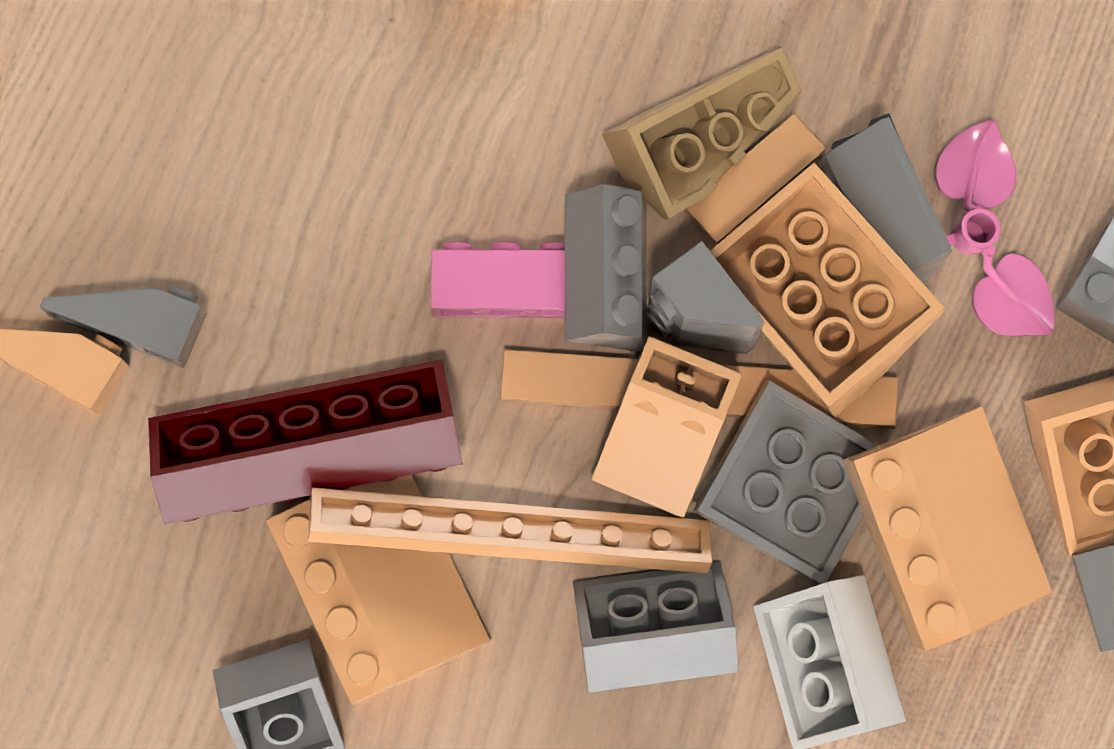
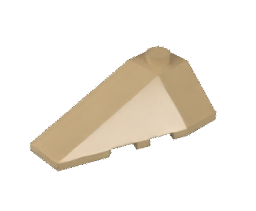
[602,47,801,219]

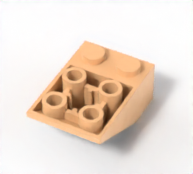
[591,336,743,518]

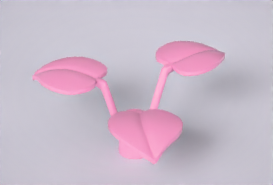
[935,120,1055,336]

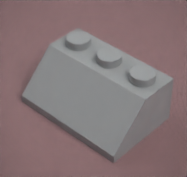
[818,117,952,283]
[565,184,647,352]
[647,241,764,354]
[573,562,739,693]

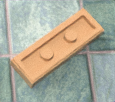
[684,114,826,246]

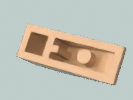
[0,329,129,417]

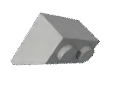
[212,639,345,749]

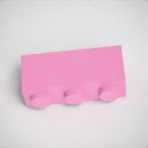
[431,242,565,318]

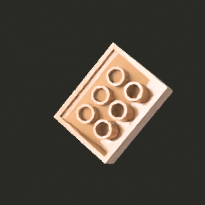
[710,163,946,417]
[1024,376,1114,556]
[842,406,1053,651]
[265,475,491,707]

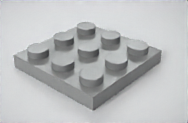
[693,381,878,585]

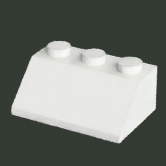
[753,575,906,749]

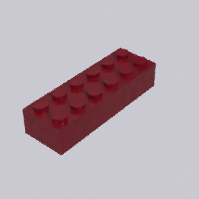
[148,359,463,525]

